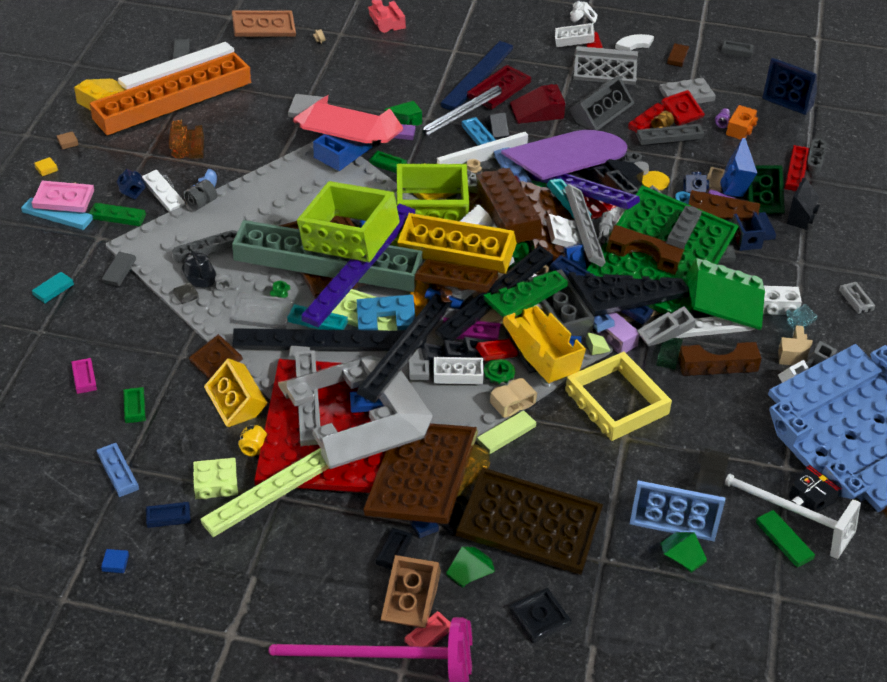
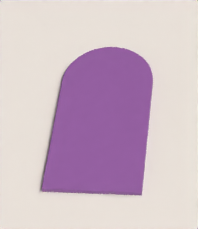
[501,130,627,180]

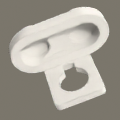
[570,0,597,24]

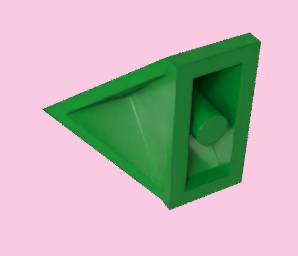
[660,532,707,573]
[446,547,495,588]

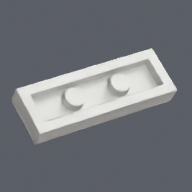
[142,170,185,212]

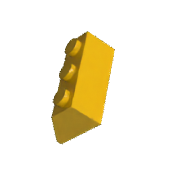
[204,358,268,427]

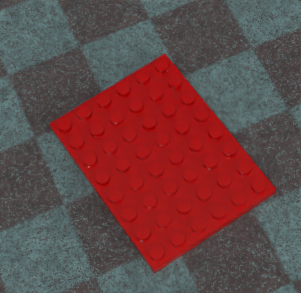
[255,359,386,493]

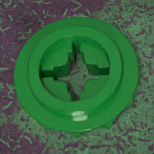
[484,359,515,384]

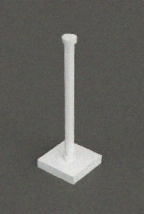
[725,474,861,559]

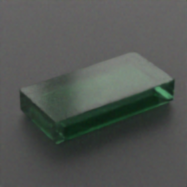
[656,338,683,370]

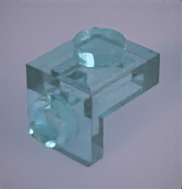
[785,304,818,329]

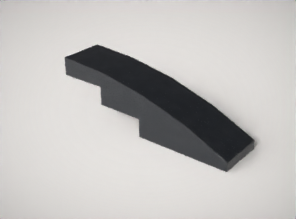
[581,165,638,194]
[421,337,493,363]

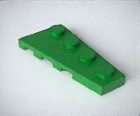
[484,270,568,318]

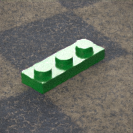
[89,203,146,226]

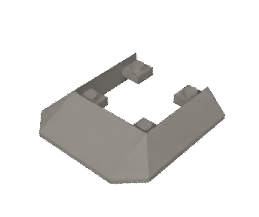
[278,355,433,469]

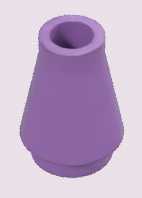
[715,108,731,128]

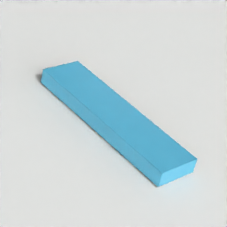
[21,198,93,230]

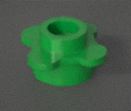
[270,281,290,298]

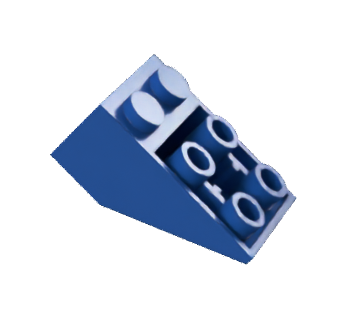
[313,134,372,171]

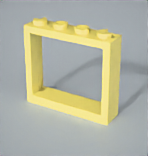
[565,351,672,441]

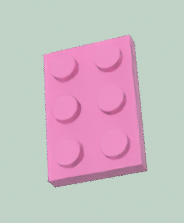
[32,181,94,213]

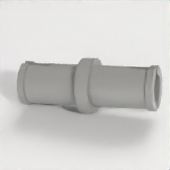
[598,212,613,244]

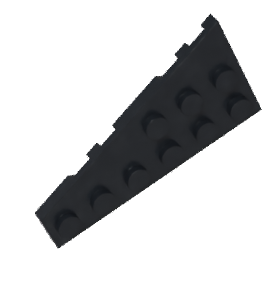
[567,272,690,316]

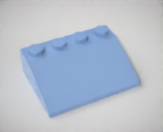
[630,481,725,542]

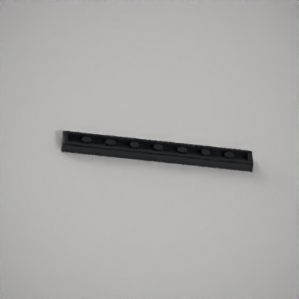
[435,245,553,341]

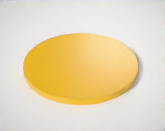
[642,171,670,190]

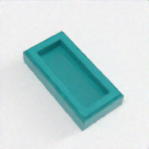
[32,272,74,303]

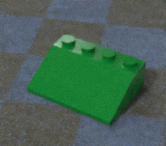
[686,258,765,330]

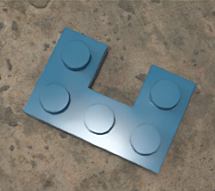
[357,295,415,331]

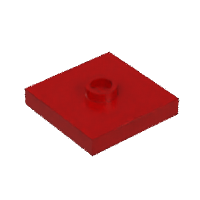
[661,90,705,126]

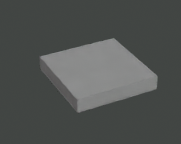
[288,94,324,118]

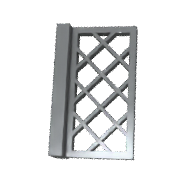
[573,46,638,85]

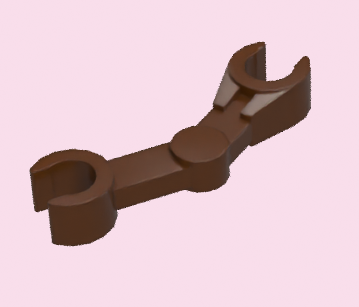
[430,283,453,302]

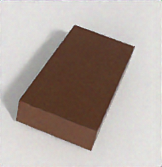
[667,43,689,67]

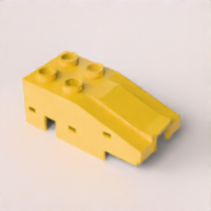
[503,305,586,383]

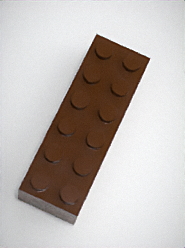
[476,168,542,243]

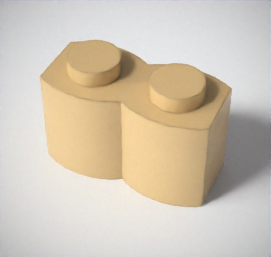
[490,378,537,418]

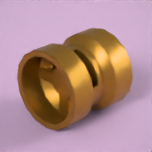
[651,111,674,128]

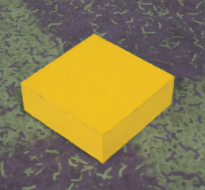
[34,157,58,176]

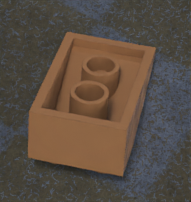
[381,555,441,629]

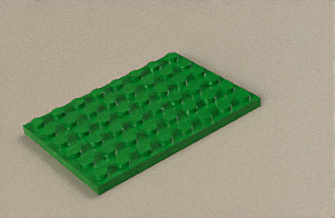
[587,185,739,314]

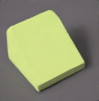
[585,333,610,355]

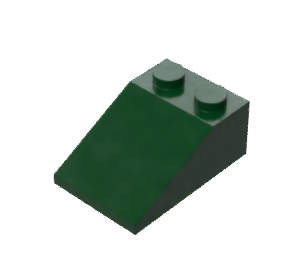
[746,165,785,214]

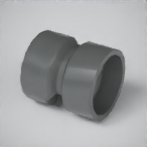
[183,179,217,211]

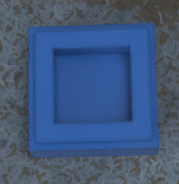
[101,549,129,573]

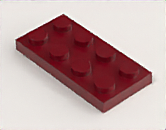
[467,65,531,110]

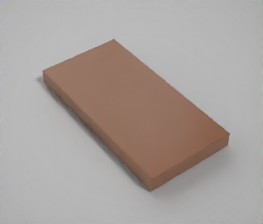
[232,11,296,37]

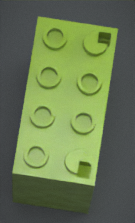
[397,164,469,221]
[297,181,400,262]

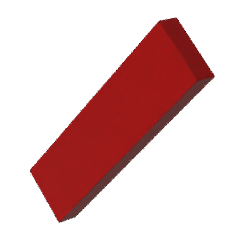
[784,145,810,191]

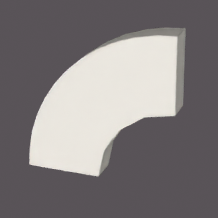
[615,34,654,51]

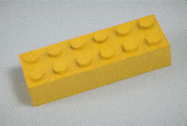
[397,213,517,274]

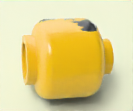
[238,425,267,456]

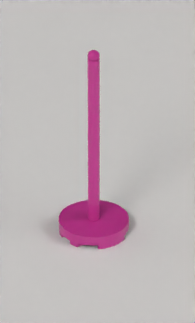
[269,617,472,682]

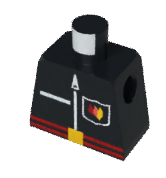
[789,465,841,512]

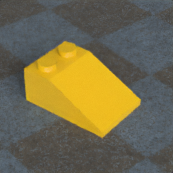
[74,79,126,110]

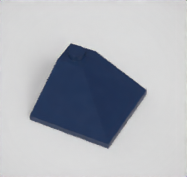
[762,58,817,115]

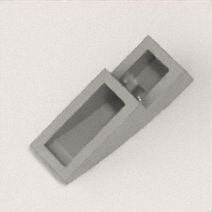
[637,306,695,346]

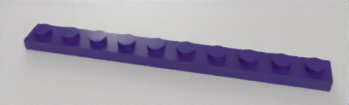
[301,204,415,327]

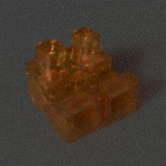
[169,120,204,159]

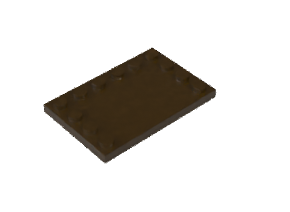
[456,467,603,575]

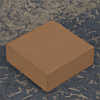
[57,131,79,149]

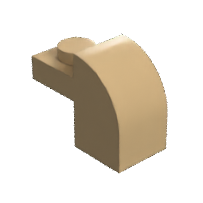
[778,326,813,365]

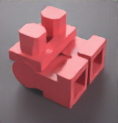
[368,0,406,33]

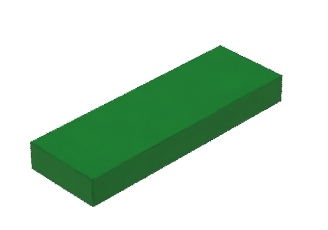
[756,510,815,568]

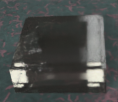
[173,283,199,304]

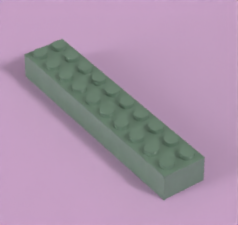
[232,220,423,292]

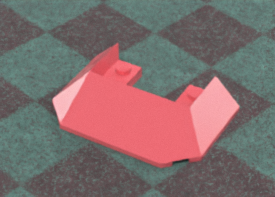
[293,95,403,143]

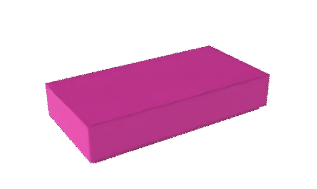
[71,358,97,394]

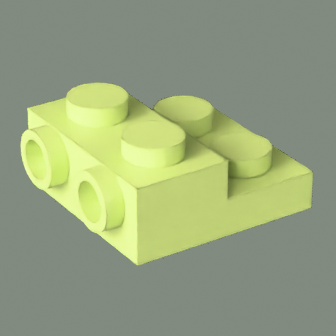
[193,458,238,499]

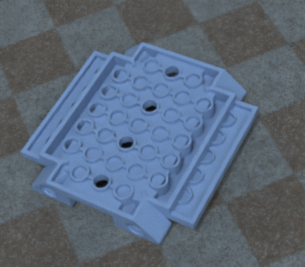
[768,344,887,512]

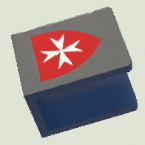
[732,212,766,251]

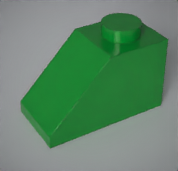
[384,101,422,126]

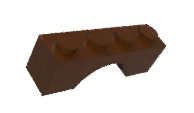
[606,225,684,275]
[678,342,762,376]

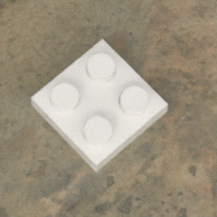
[546,214,585,250]

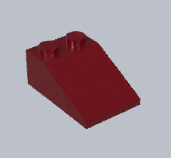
[510,84,566,124]

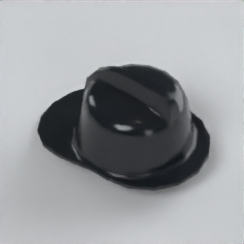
[182,250,217,288]

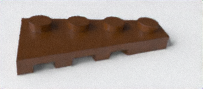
[688,190,760,221]

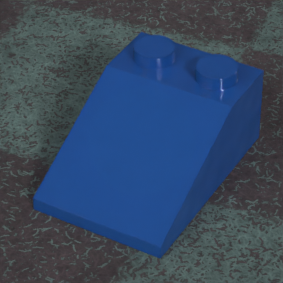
[720,138,757,197]

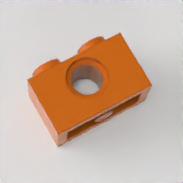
[726,105,758,140]

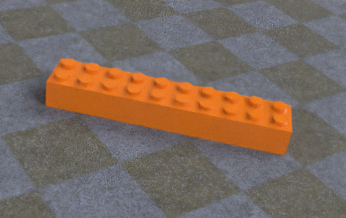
[90,52,251,135]

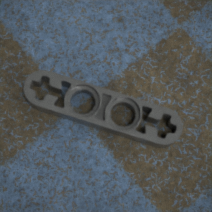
[172,230,238,263]

